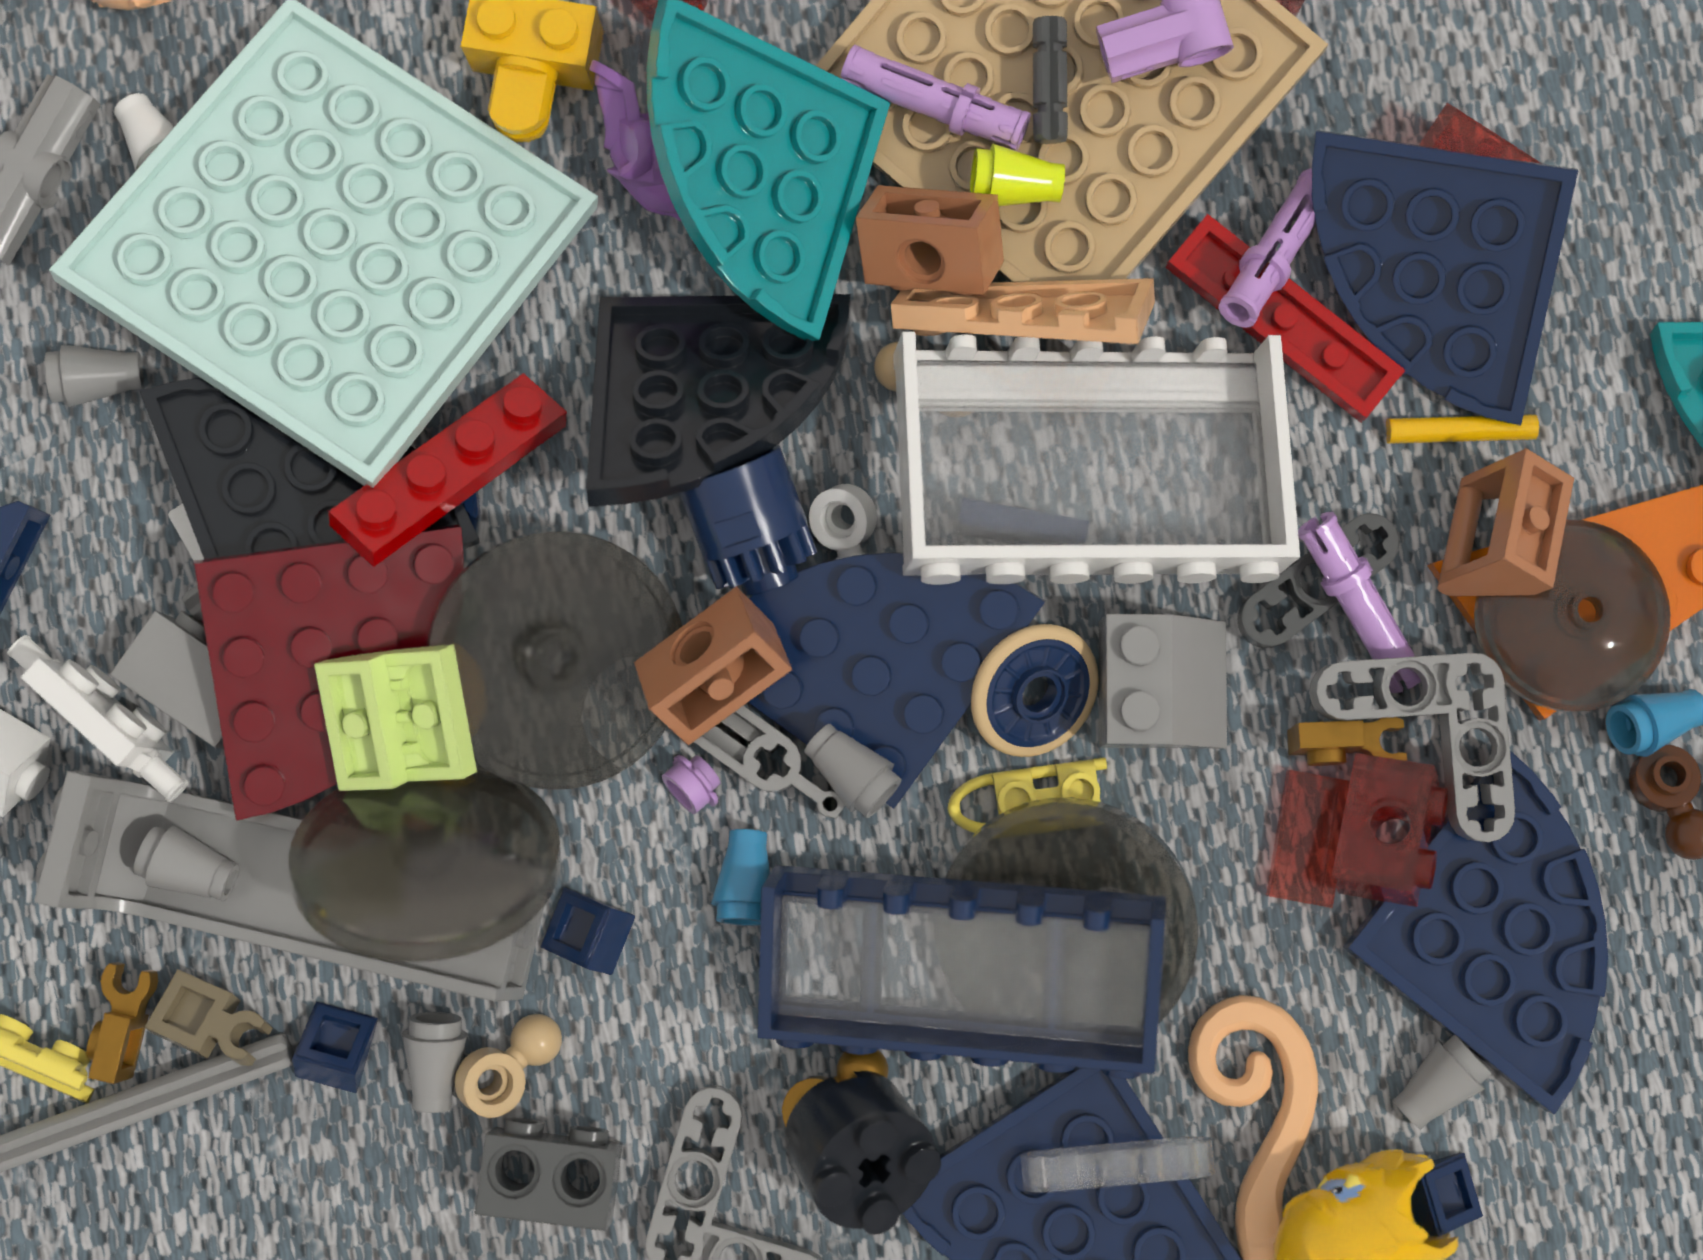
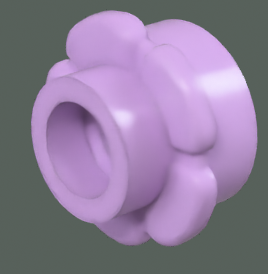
[662,755,720,814]

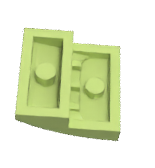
[314,644,477,791]

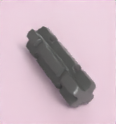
[1033,15,1068,144]

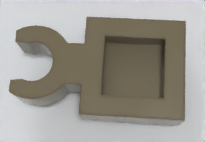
[144,969,273,1066]

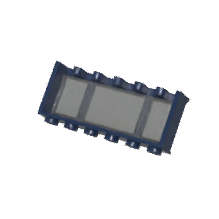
[757,865,1166,1079]

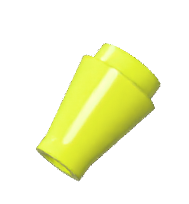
[969,144,1065,206]

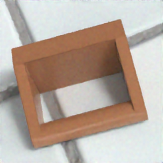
[1437,448,1574,596]

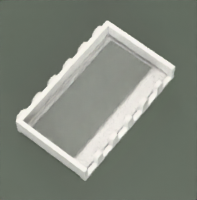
[893,332,1300,585]

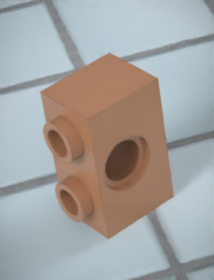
[856,185,1004,295]
[634,586,793,746]

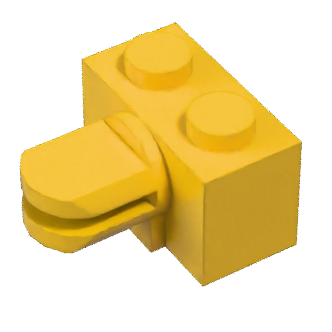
[460,0,604,143]

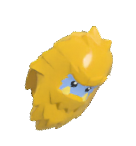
[1273,1149,1458,1260]

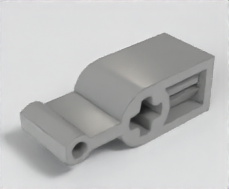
[694,706,845,819]

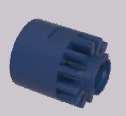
[679,445,817,595]

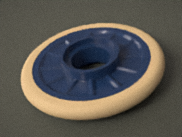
[971,624,1099,757]

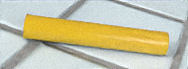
[1386,414,1539,444]

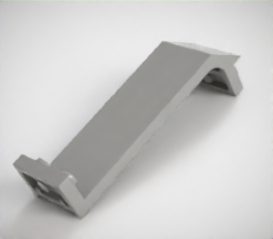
[34,770,552,1002]

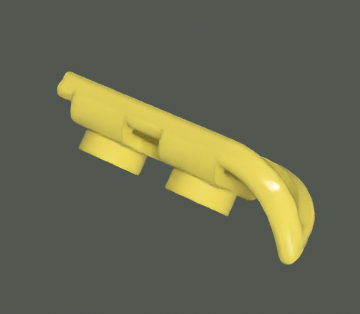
[948,757,1114,835]
[0,1014,95,1103]

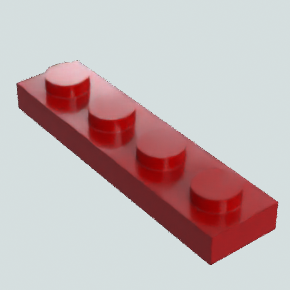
[1165,214,1405,423]
[328,373,567,567]

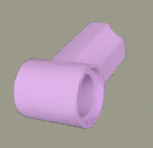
[1096,0,1234,83]

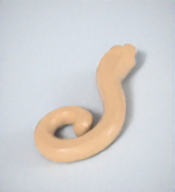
[1188,995,1318,1260]

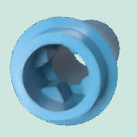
[1606,689,1703,757]
[711,829,770,926]

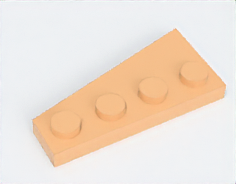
[891,278,1155,344]

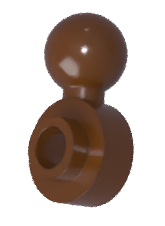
[1629,745,1703,860]

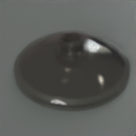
[1474,520,1671,712]

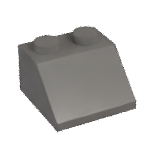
[1099,614,1227,749]

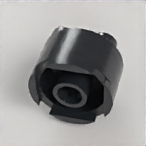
[785,1071,942,1235]

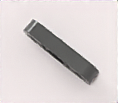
[1237,513,1400,648]

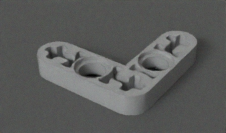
[1309,653,1515,842]
[645,1085,823,1260]

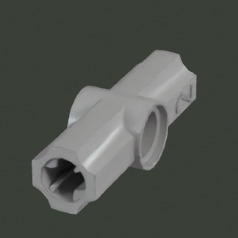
[0,74,101,265]

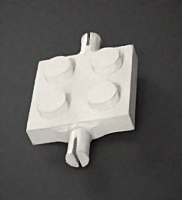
[7,635,189,802]

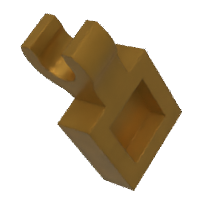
[1287,717,1407,768]
[86,962,158,1084]

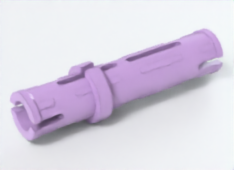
[840,45,1031,151]
[1219,169,1316,328]
[1298,512,1421,693]

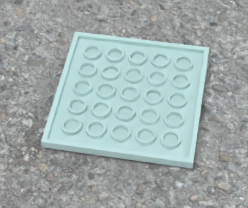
[49,0,598,488]

